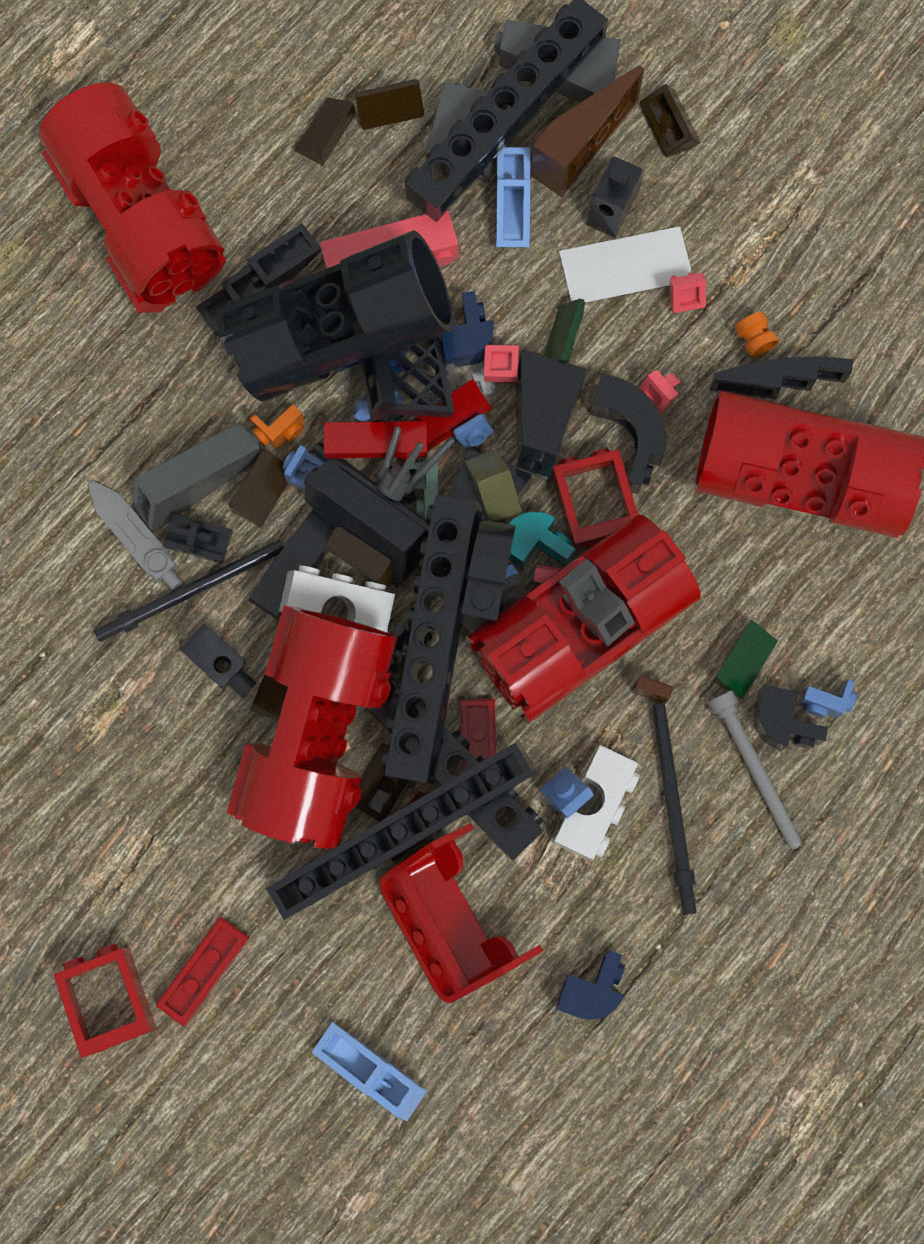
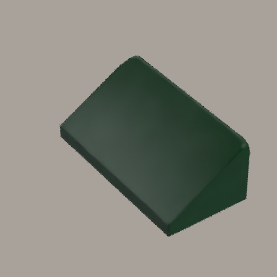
[544,298,586,363]
[712,620,778,699]

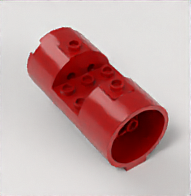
[39,82,226,313]
[694,390,924,538]
[466,514,701,724]
[227,605,398,849]

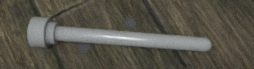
[707,691,801,849]

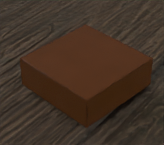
[633,675,673,704]

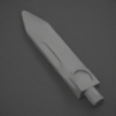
[89,481,183,591]

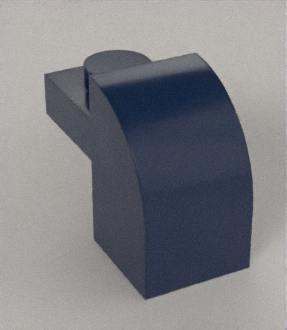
[441,291,494,371]
[555,950,625,1020]

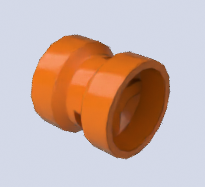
[734,311,780,358]

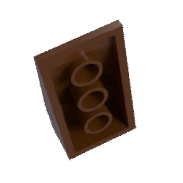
[530,65,644,197]

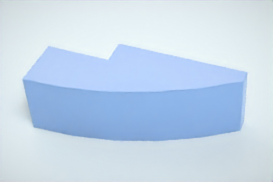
[496,147,531,248]
[311,1022,428,1121]

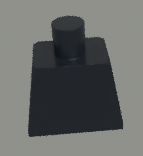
[586,157,643,238]
[180,624,257,698]

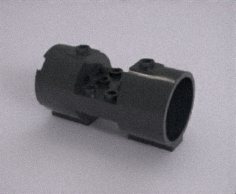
[216,230,454,402]

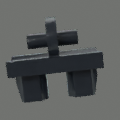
[162,514,233,564]

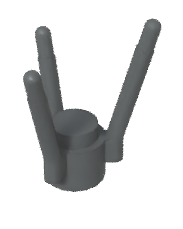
[377,426,454,501]

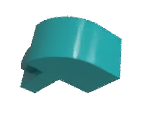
[509,512,575,569]

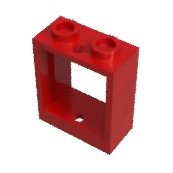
[552,448,638,551]
[53,944,157,1058]

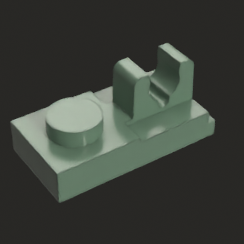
[409,459,438,520]

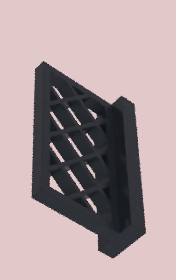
[360,336,454,420]

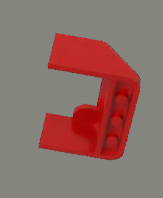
[379,823,543,1003]

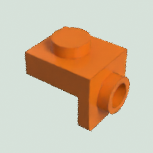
[250,404,306,451]

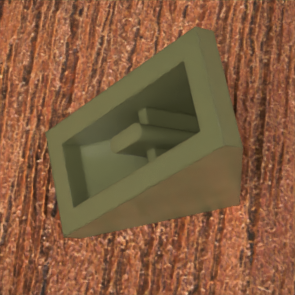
[464,449,522,522]

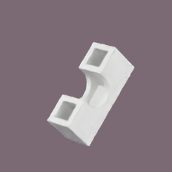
[279,565,395,632]
[553,745,640,862]

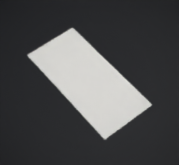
[559,226,692,302]

